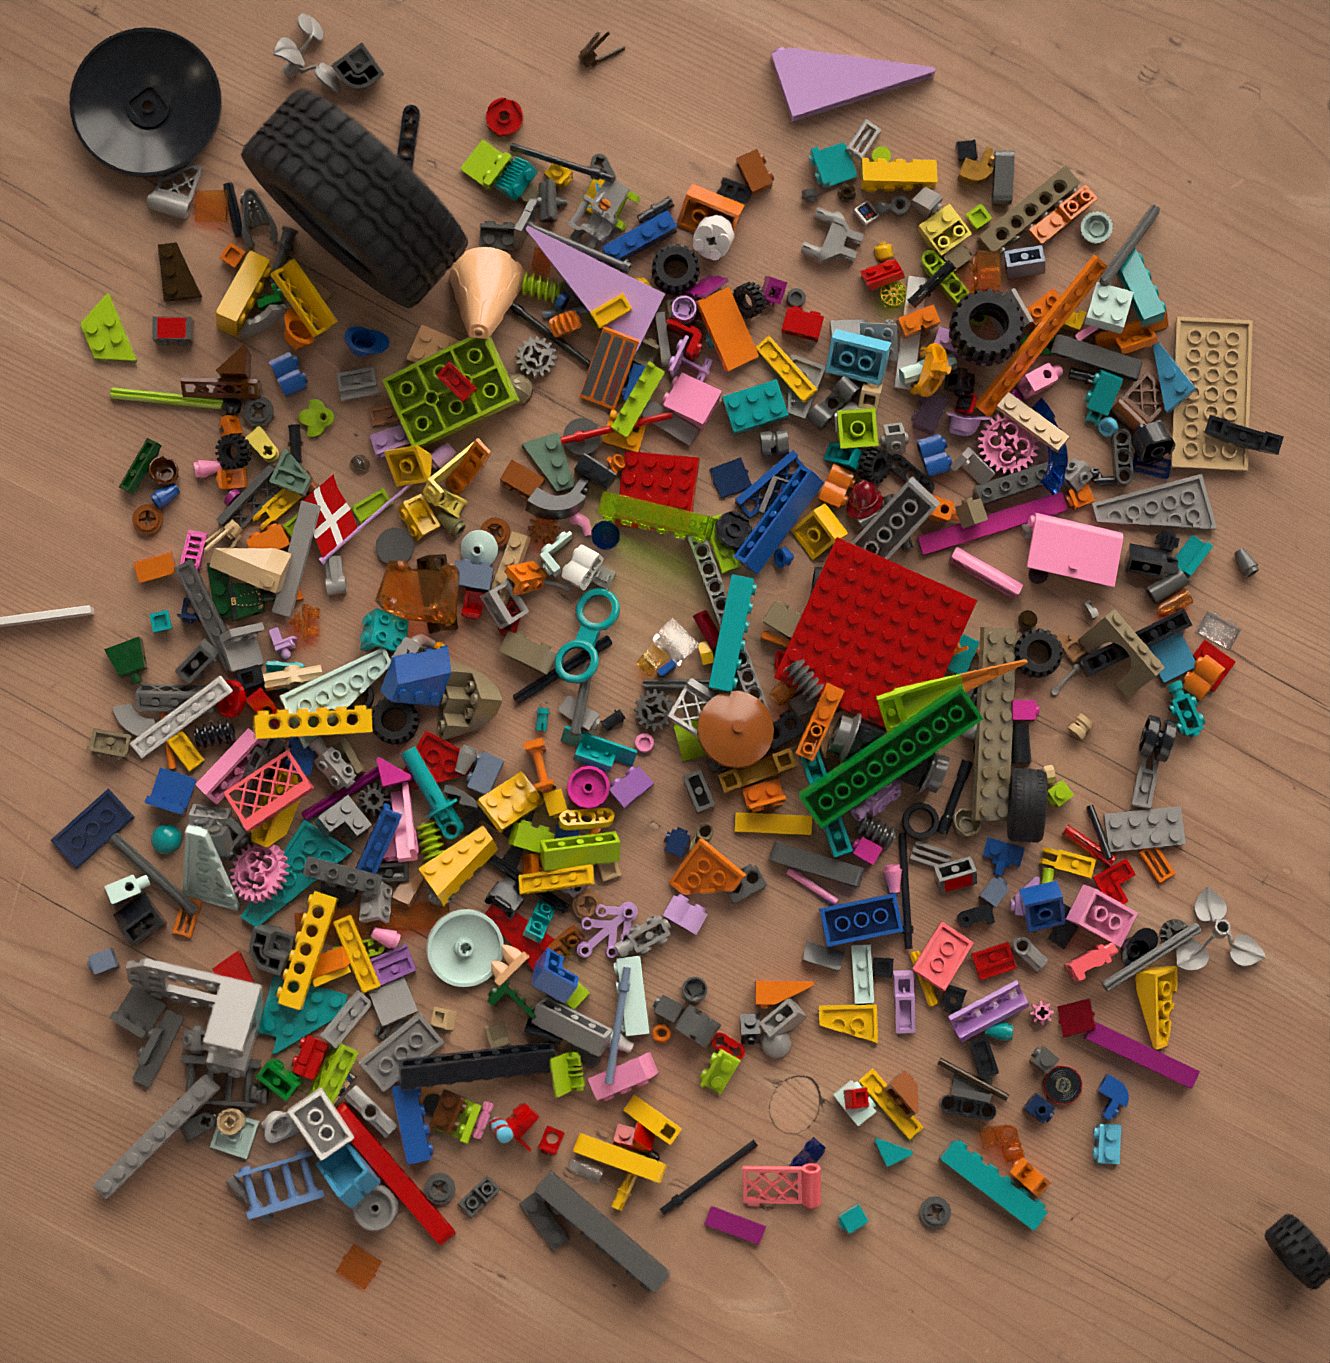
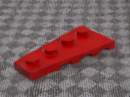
[485,904,555,970]

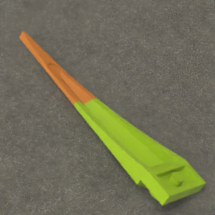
[876,659,1027,732]

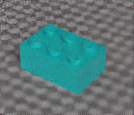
[722,379,789,436]

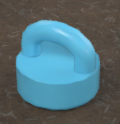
[1098,417,1119,437]

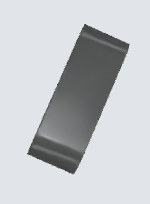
[992,150,1015,205]
[1111,429,1134,487]

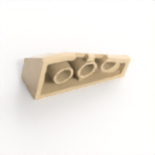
[209,548,292,593]

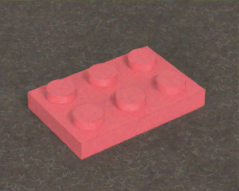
[911,922,974,991]

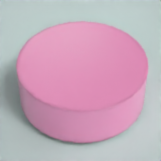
[635,733,654,753]

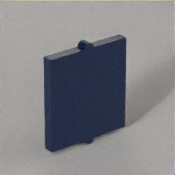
[710,457,752,498]

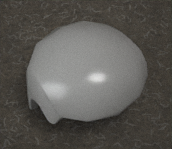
[760,1032,792,1059]

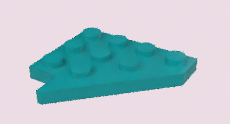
[258,975,349,1054]

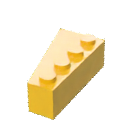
[216,250,272,337]
[419,826,498,906]

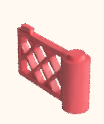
[743,1163,821,1209]

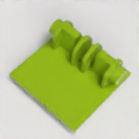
[550,1050,585,1098]

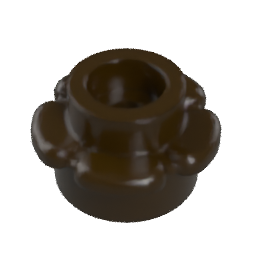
[837,184,856,203]

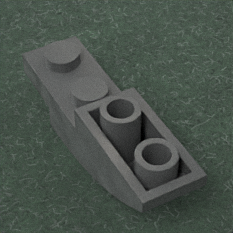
[241,737,286,810]

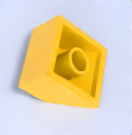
[791,503,848,560]

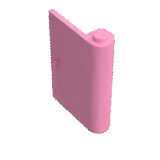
[1026,513,1123,587]

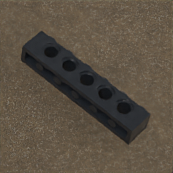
[1078,608,1192,678]

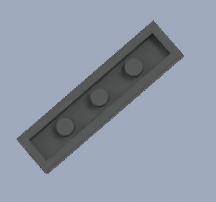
[216,465,283,529]
[135,684,214,713]

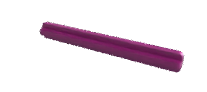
[302,766,381,821]

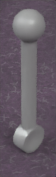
[544,579,571,592]
[1051,664,1081,695]

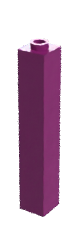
[1083,1022,1200,1089]

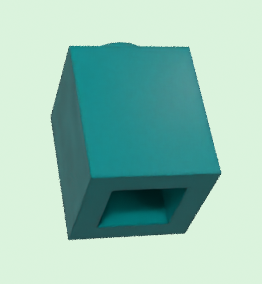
[837,1203,869,1234]

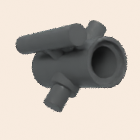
[529,179,567,223]

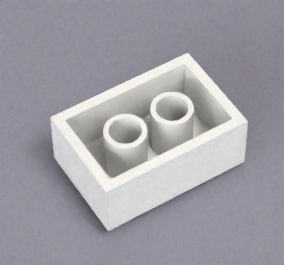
[288,1087,354,1161]

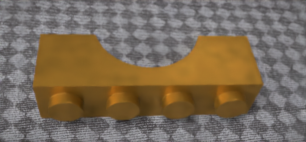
[717,748,797,794]

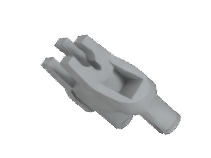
[800,207,864,263]

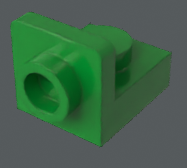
[257,283,284,312]

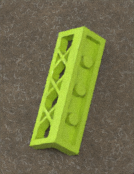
[306,1042,359,1104]

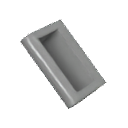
[480,579,529,629]

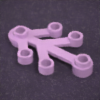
[576,902,638,958]

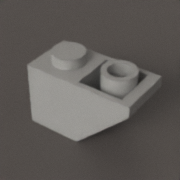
[910,187,943,220]

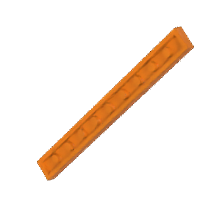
[975,255,1108,417]

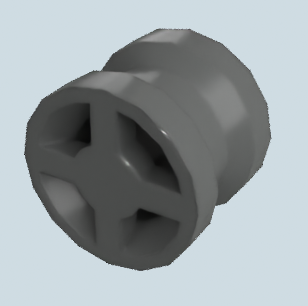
[250,1083,269,1104]

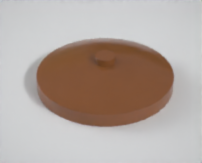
[697,691,774,768]

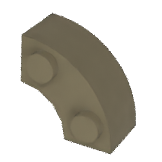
[498,631,557,675]

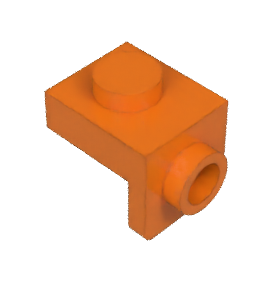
[216,468,248,489]

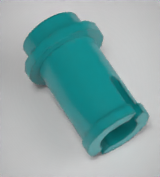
[535,707,551,731]

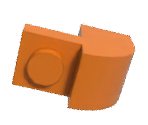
[1010,1157,1051,1198]

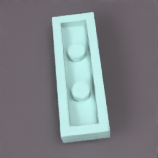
[851,945,874,1004]

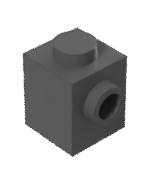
[1029,1046,1060,1074]

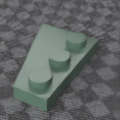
[522,432,575,493]

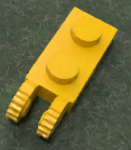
[252,489,303,531]
[1039,847,1096,878]

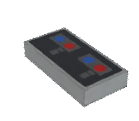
[759,476,788,513]

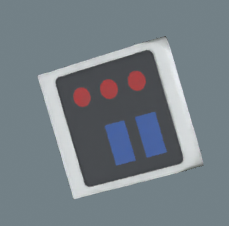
[853,201,880,227]

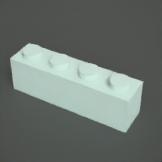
[614,956,649,1036]

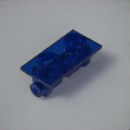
[789,1137,826,1174]

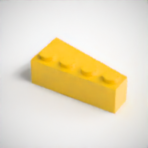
[860,158,938,192]

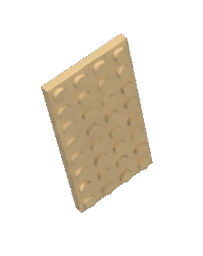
[1170,317,1253,471]

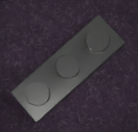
[519,1192,570,1251]

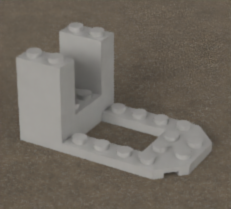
[126,958,263,1078]

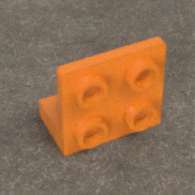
[742,778,786,813]

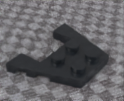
[461,810,535,869]

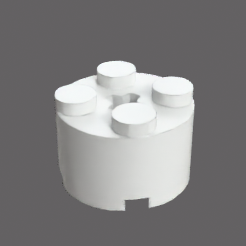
[693,215,735,260]

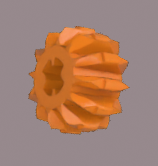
[549,310,582,337]

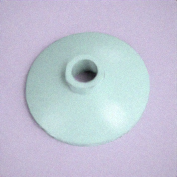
[461,530,498,565]

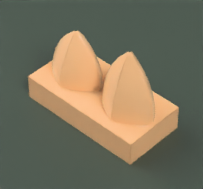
[491,945,530,986]

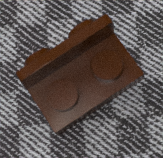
[429,1089,467,1135]

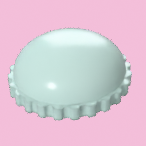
[1080,211,1113,244]

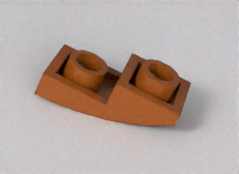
[548,925,585,960]

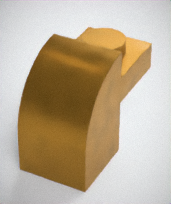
[957,146,995,185]

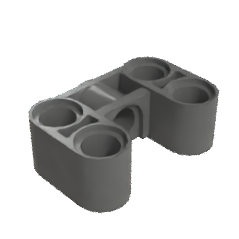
[806,375,859,431]

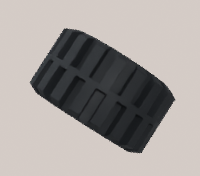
[652,243,699,295]
[1015,628,1063,678]
[372,697,420,745]

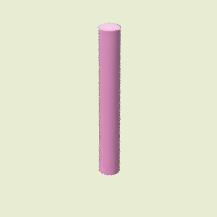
[786,867,838,905]

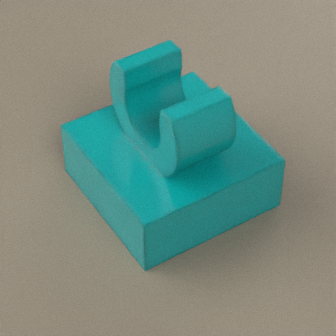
[149,610,173,634]

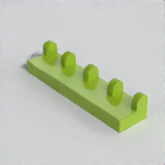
[611,361,665,438]

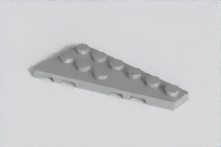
[1091,474,1217,530]

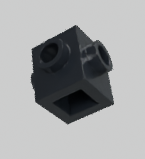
[944,368,975,397]

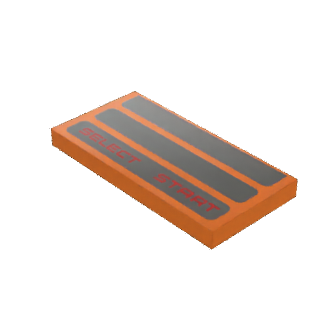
[579,326,640,410]

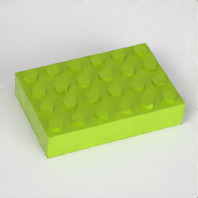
[382,336,520,448]

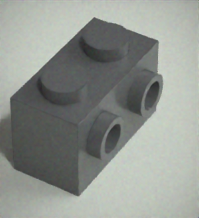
[175,638,218,684]

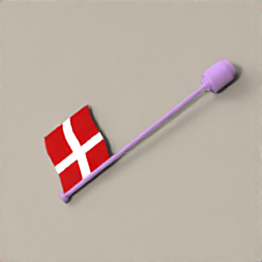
[299,443,457,565]

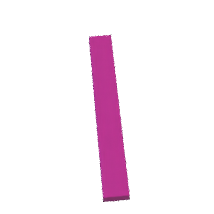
[917,492,1068,555]

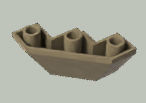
[437,659,503,740]

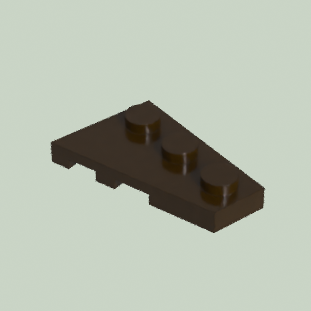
[158,242,202,302]

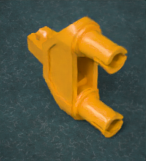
[909,343,952,397]

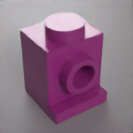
[762,276,788,306]

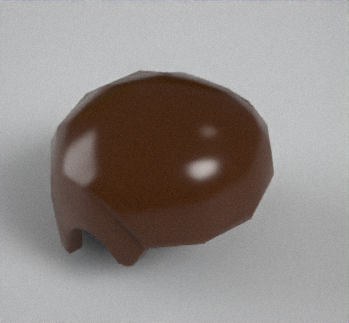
[149,456,179,486]

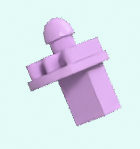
[269,627,298,659]

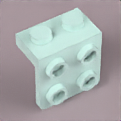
[540,531,573,577]

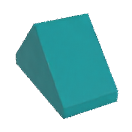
[874,1137,913,1167]

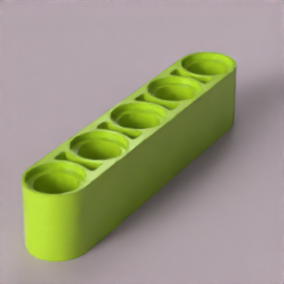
[920,250,988,328]

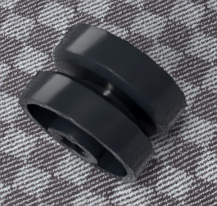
[1138,715,1177,762]

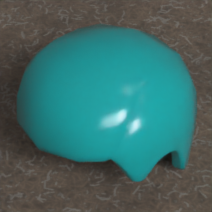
[151,824,183,854]

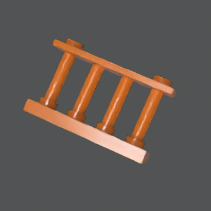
[523,737,556,794]

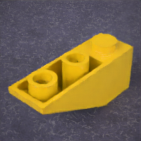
[623,1094,682,1145]

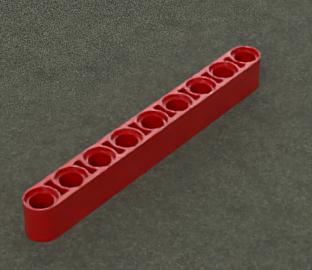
[336,1102,457,1246]

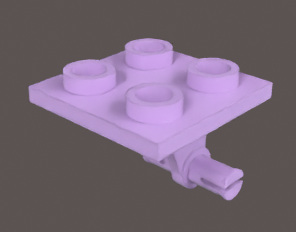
[668,335,713,382]

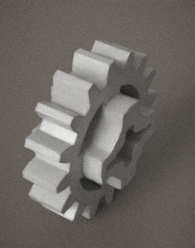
[515,336,557,378]

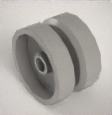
[353,1184,399,1231]

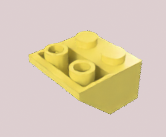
[917,204,972,256]

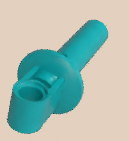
[400,746,464,839]

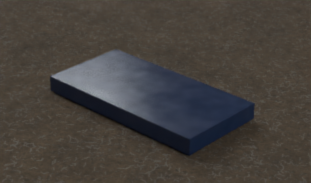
[51,788,135,869]

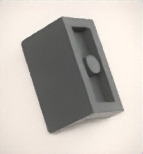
[950,1074,992,1103]

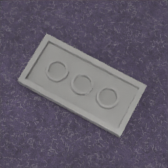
[1103,806,1186,853]
[359,1012,444,1092]

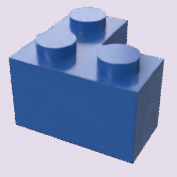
[532,947,579,1003]

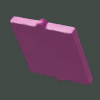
[686,275,729,298]

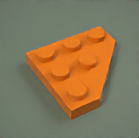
[668,838,746,895]

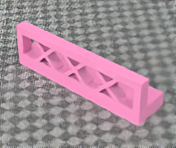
[391,782,418,863]

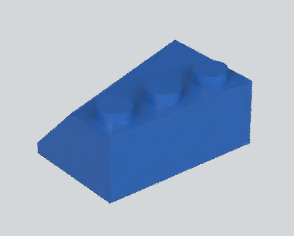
[380,645,451,707]

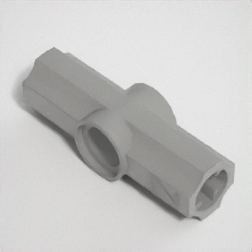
[344,1085,398,1138]

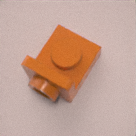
[1065,483,1095,510]

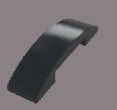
[1204,415,1284,455]

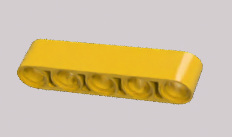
[572,1133,667,1184]

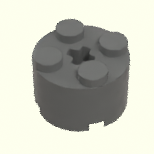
[675,1004,721,1048]

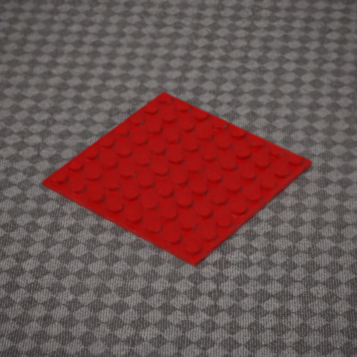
[774,537,978,727]

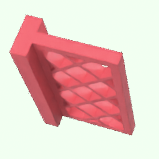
[223,750,315,832]

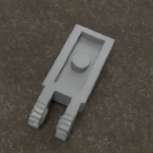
[1131,756,1158,809]

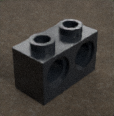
[770,710,805,751]

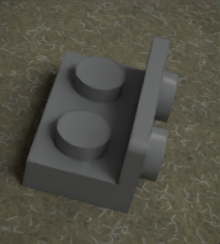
[479,221,517,252]

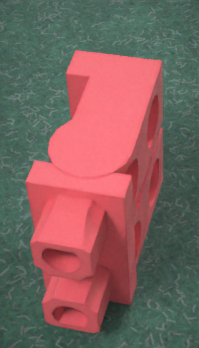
[1064,942,1118,981]

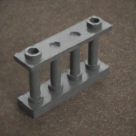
[177,1054,262,1111]

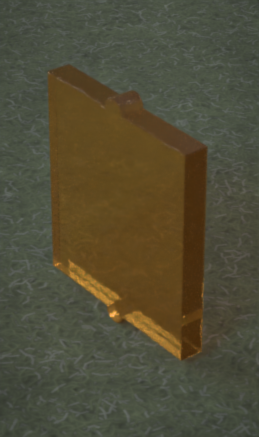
[193,190,229,222]
[336,1244,382,1290]

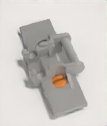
[566,180,631,256]

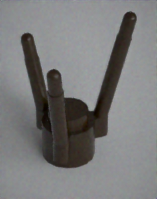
[578,31,625,67]

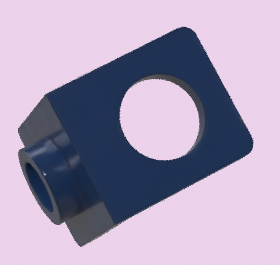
[177,598,200,624]

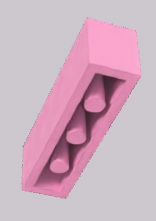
[195,728,265,804]

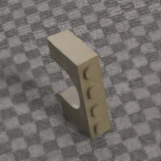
[1078,609,1165,698]

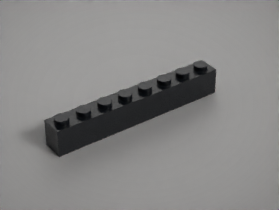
[398,1041,556,1090]

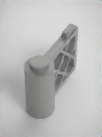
[147,163,203,220]

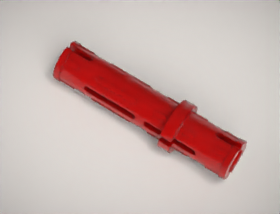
[1062,824,1117,867]

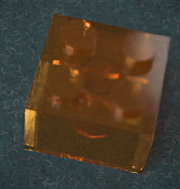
[970,250,1001,293]

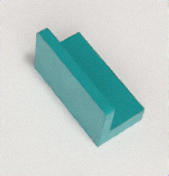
[1175,535,1213,578]

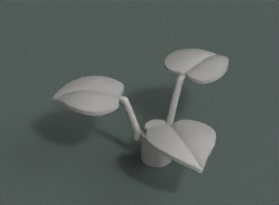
[273,14,340,94]
[1176,887,1265,971]

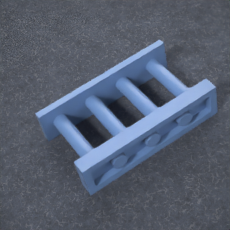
[236,1149,325,1220]

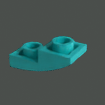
[523,900,556,943]

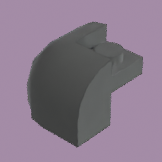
[331,42,384,89]
[249,924,297,976]

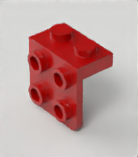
[666,318,703,362]

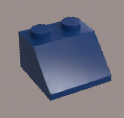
[1019,881,1066,932]

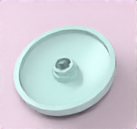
[426,909,504,987]

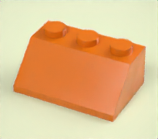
[676,184,745,233]

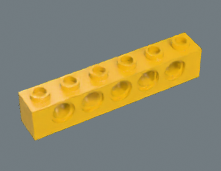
[253,705,373,739]
[276,891,339,1010]

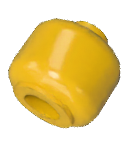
[874,241,894,261]

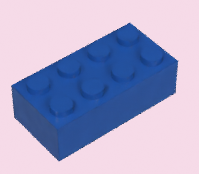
[818,893,903,947]

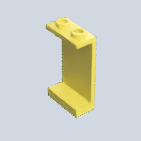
[422,438,485,507]

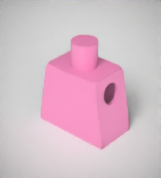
[1016,363,1063,401]

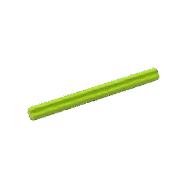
[110,388,223,409]

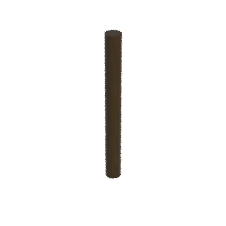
[937,1058,1009,1101]

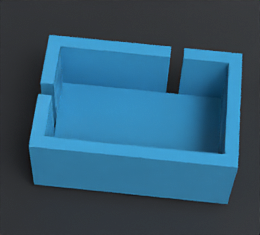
[315,1142,380,1209]

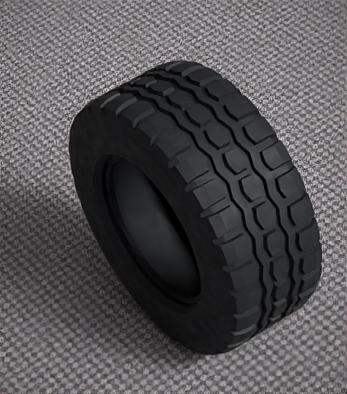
[241,88,468,308]

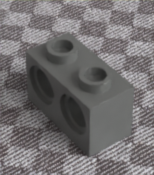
[727,864,767,904]

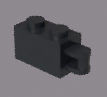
[1125,543,1178,579]

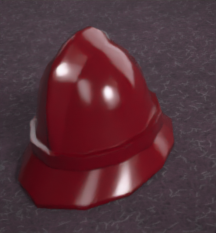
[846,480,883,519]

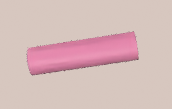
[949,547,1023,599]

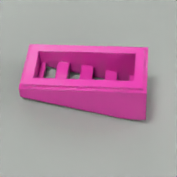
[180,530,208,571]

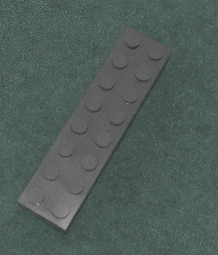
[534,1170,670,1293]

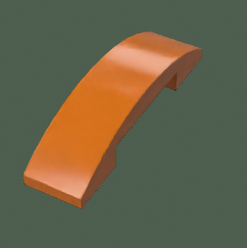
[444,438,491,496]

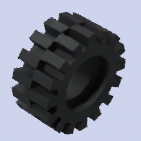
[732,282,767,319]
[215,434,252,470]
[857,447,891,484]

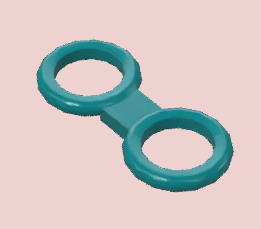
[554,588,620,684]

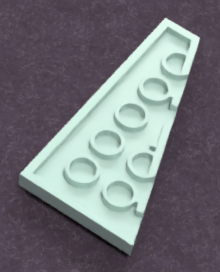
[279,648,391,749]
[183,825,240,911]

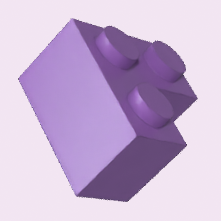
[609,766,654,809]

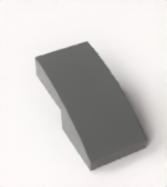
[443,785,482,812]

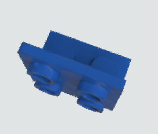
[145,768,197,816]

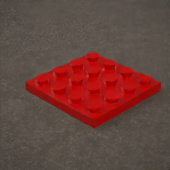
[615,451,700,534]

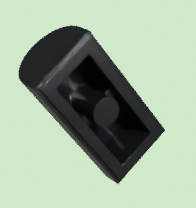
[1011,724,1032,764]

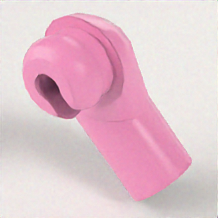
[569,513,593,537]

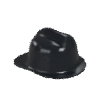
[1120,928,1158,967]

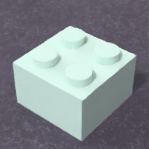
[1084,282,1134,334]

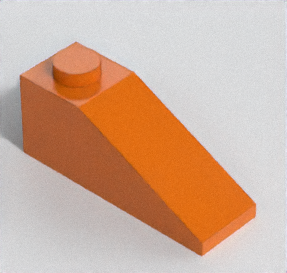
[755,981,814,1008]

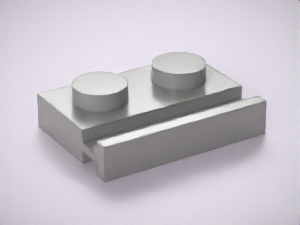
[336,367,379,402]

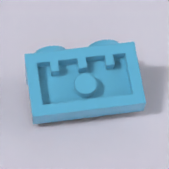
[1092,1123,1122,1164]

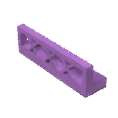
[948,980,1029,1043]

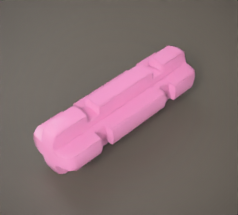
[472,1101,494,1139]

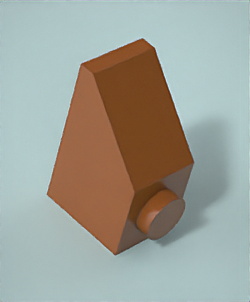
[882,1070,919,1119]

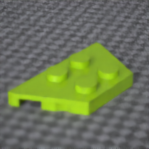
[80,293,137,362]

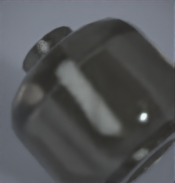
[349,454,370,475]

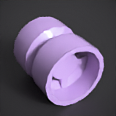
[671,296,696,326]

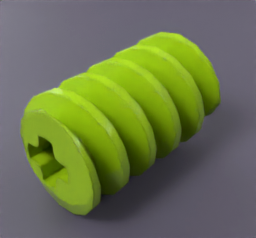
[522,271,564,303]
[416,821,445,862]

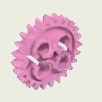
[977,415,1040,475]
[230,842,289,903]

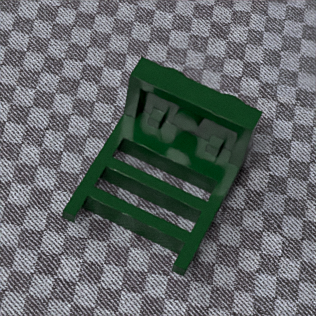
[487,981,536,1019]

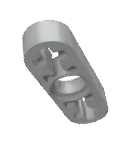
[655,311,671,367]

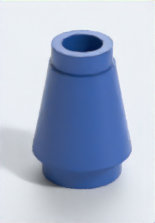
[150,483,180,509]

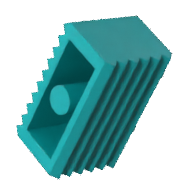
[494,157,538,202]

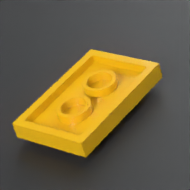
[477,771,545,832]

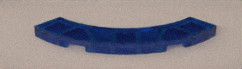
[1031,398,1068,495]

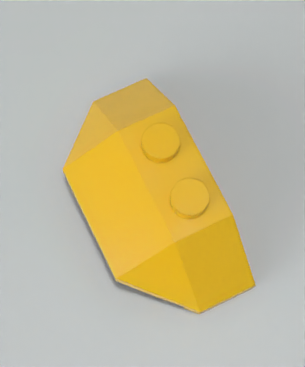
[251,770,301,848]

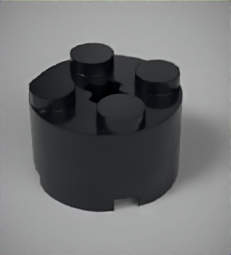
[1131,420,1176,464]

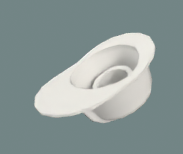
[261,1111,300,1143]

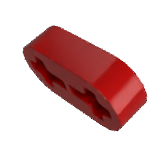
[711,1032,745,1060]

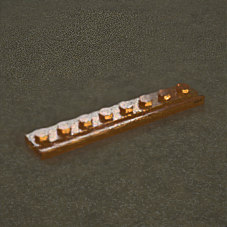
[294,901,450,939]

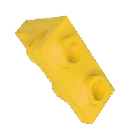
[398,493,441,541]

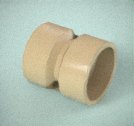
[217,1108,246,1135]

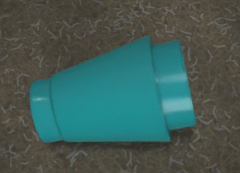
[985,1023,1014,1042]

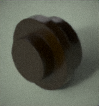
[1018,610,1037,629]

